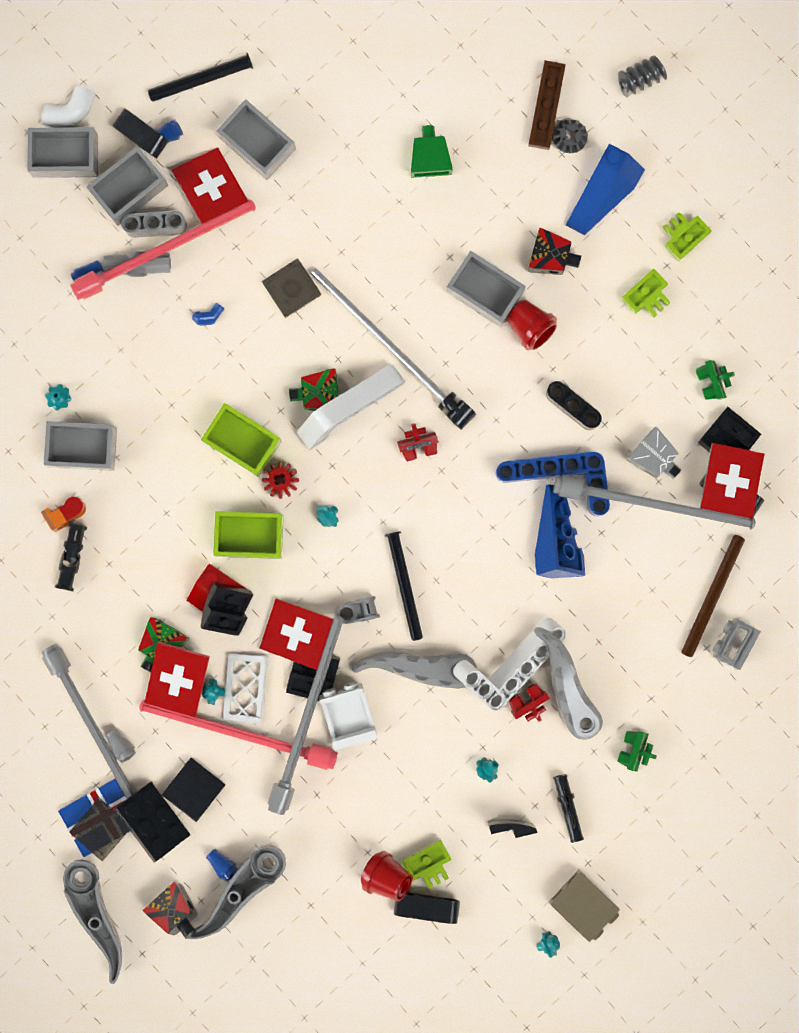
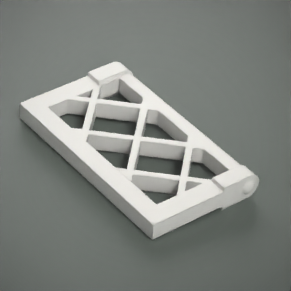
[223,653,268,724]

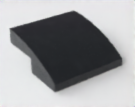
[697,406,762,453]
[200,582,254,636]
[285,656,340,702]
[162,757,226,822]
[487,819,538,838]

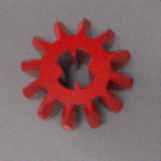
[262,461,299,499]

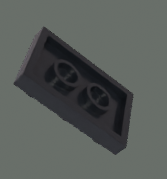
[114,781,191,863]

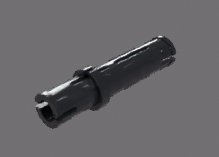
[553,774,584,843]

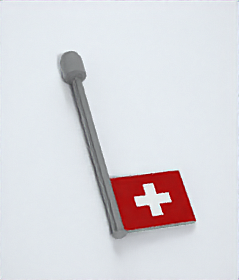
[553,443,765,530]
[259,598,345,815]

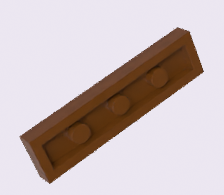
[528,60,566,150]

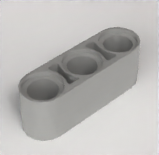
[121,210,187,238]

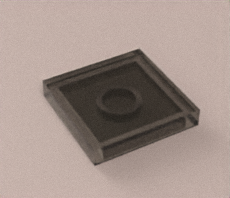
[261,258,322,319]
[69,797,130,862]

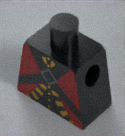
[527,227,582,275]
[142,881,198,939]

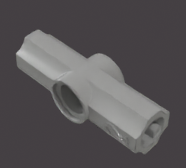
[103,251,171,277]

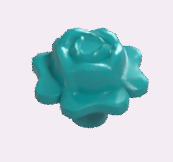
[45,384,72,411]
[316,505,339,527]
[202,678,225,705]
[476,757,498,783]
[536,931,560,958]

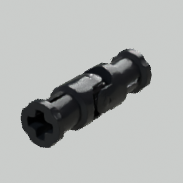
[54,523,88,592]

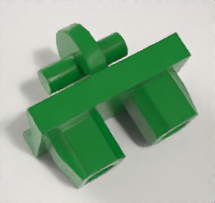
[696,360,735,400]
[617,731,657,772]

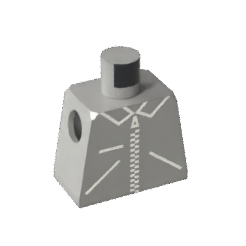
[626,426,682,479]

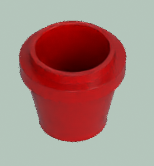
[506,299,557,351]
[361,851,413,902]

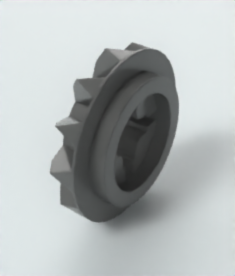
[553,118,588,154]

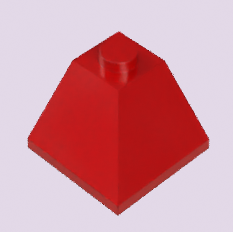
[186,564,248,612]

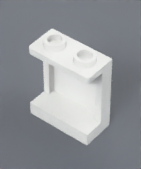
[319,682,377,751]

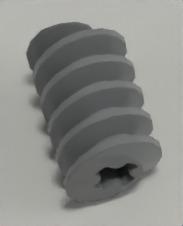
[618,55,667,98]

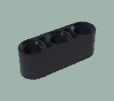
[112,108,169,159]
[546,381,602,431]
[393,892,461,924]

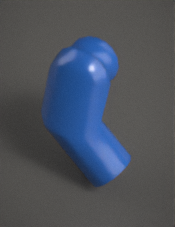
[192,303,225,326]

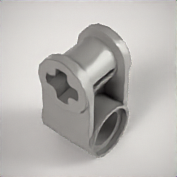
[337,596,380,624]

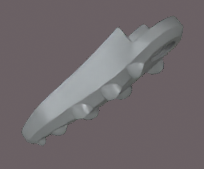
[534,627,603,740]
[352,652,477,689]
[189,844,286,940]
[63,859,122,984]

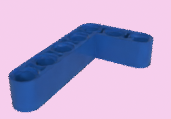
[495,452,610,517]

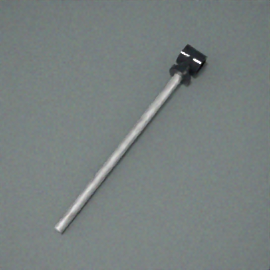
[311,268,477,430]

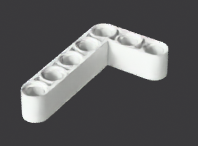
[297,364,405,450]
[453,618,566,711]

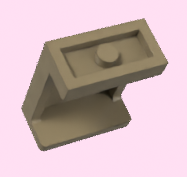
[548,869,620,943]

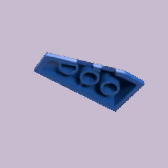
[566,143,645,236]
[535,484,586,579]

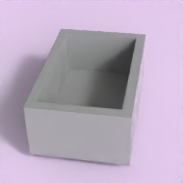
[216,99,296,180]
[27,127,98,178]
[86,146,169,226]
[446,250,526,327]
[44,421,117,471]

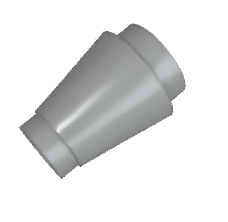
[106,728,136,763]

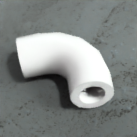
[42,86,96,128]

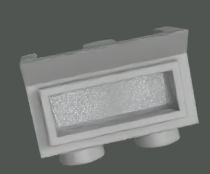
[712,618,761,670]

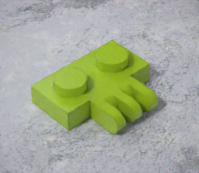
[662,212,712,262]
[621,268,671,318]
[402,839,452,889]

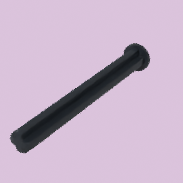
[148,52,254,102]
[384,531,423,641]

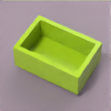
[201,403,282,478]
[213,511,284,559]

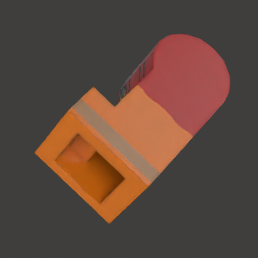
[41,497,86,533]

